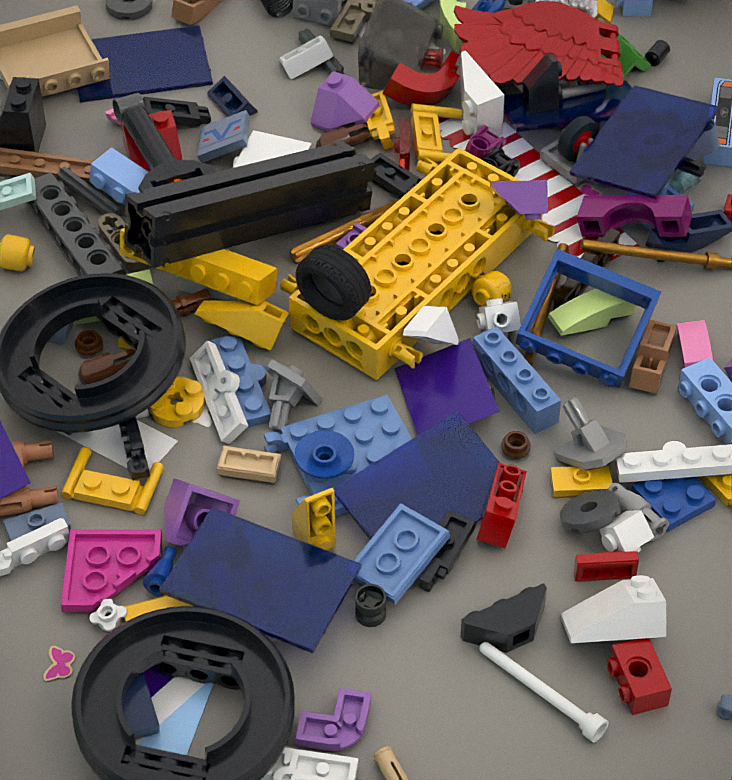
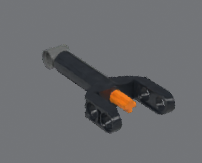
[112,93,216,193]

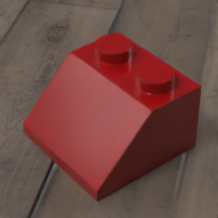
[121,110,183,172]

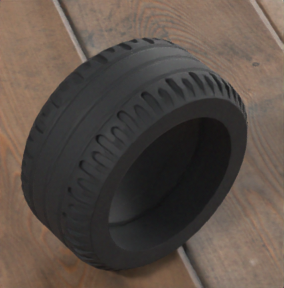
[295,245,372,321]

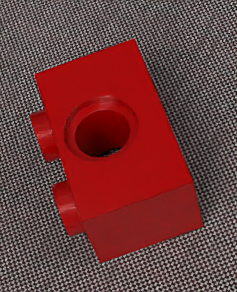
[607,638,672,715]

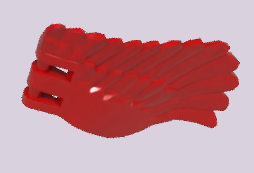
[454,1,624,87]

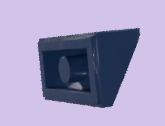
[207,76,258,117]

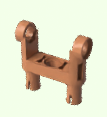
[0,440,59,517]

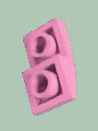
[677,320,713,368]

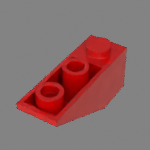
[476,462,527,549]

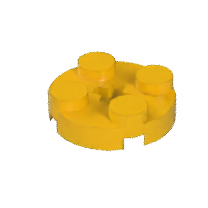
[148,376,205,428]

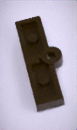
[552,228,620,310]

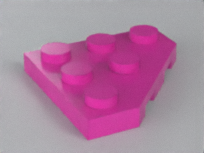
[61,529,162,612]

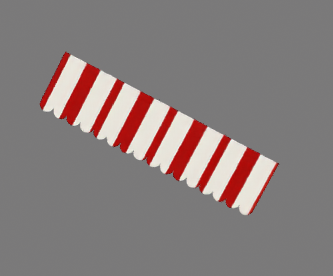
[438,108,639,261]

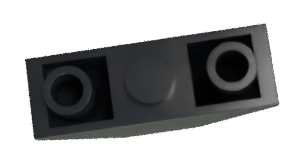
[460,583,547,653]

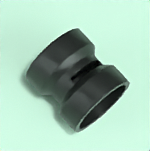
[355,584,386,627]

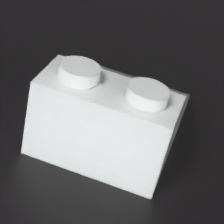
[460,51,504,137]
[561,575,666,643]

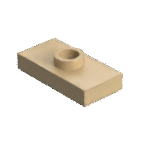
[217,446,281,483]

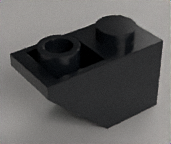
[522,53,563,114]

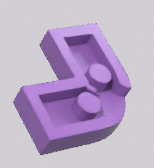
[295,688,371,751]

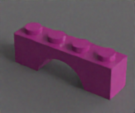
[577,195,692,237]

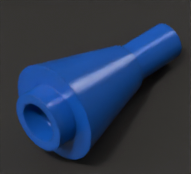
[143,546,177,596]

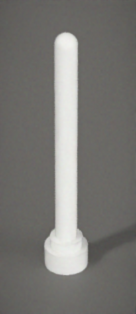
[479,642,609,743]

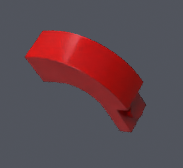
[382,50,460,106]

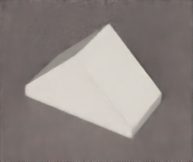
[403,306,459,345]

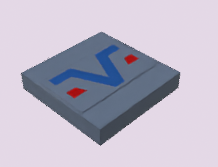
[197,110,250,163]

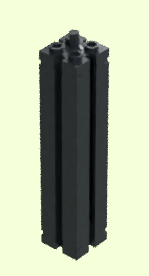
[124,141,376,268]

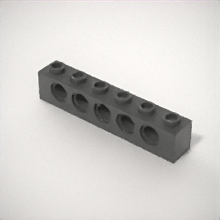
[26,172,126,276]

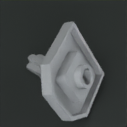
[261,358,322,432]
[554,397,627,470]

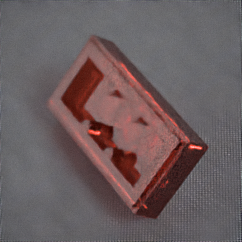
[394,118,410,171]

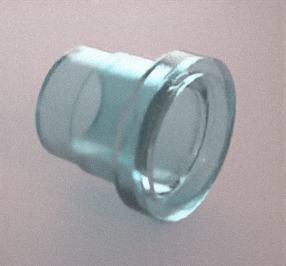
[669,170,702,193]

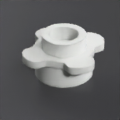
[90,599,127,632]

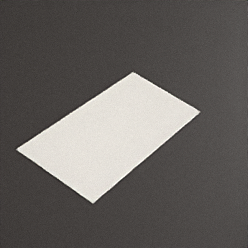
[57,420,178,478]

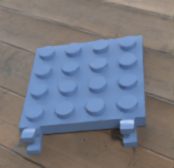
[264,395,434,517]

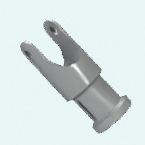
[608,483,669,542]

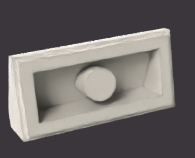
[279,36,333,79]

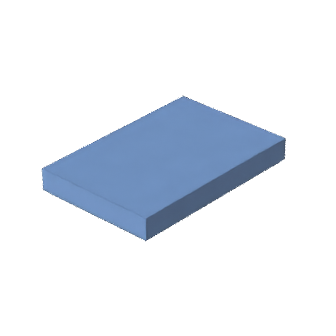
[345,503,451,605]

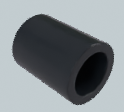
[645,40,670,66]

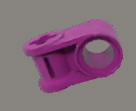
[464,125,506,159]

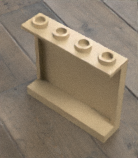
[0,5,110,97]

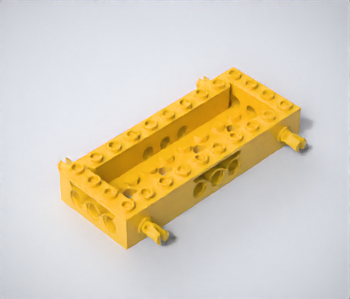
[280,148,555,380]

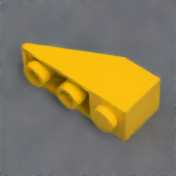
[195,300,290,351]
[292,488,336,557]

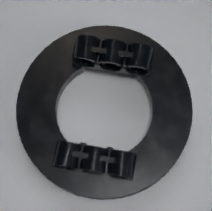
[0,273,186,435]
[71,606,295,780]

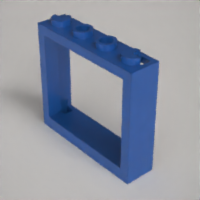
[515,249,661,388]

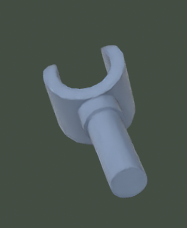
[717,694,732,720]

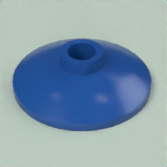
[295,430,354,479]

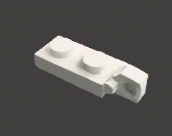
[0,518,69,576]

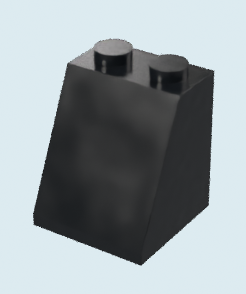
[0,77,46,153]

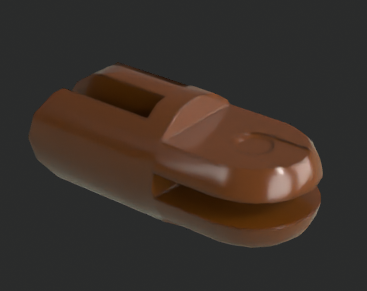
[315,123,370,148]
[78,349,136,385]

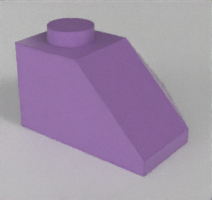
[311,71,380,132]
[490,180,548,220]
[164,478,240,550]

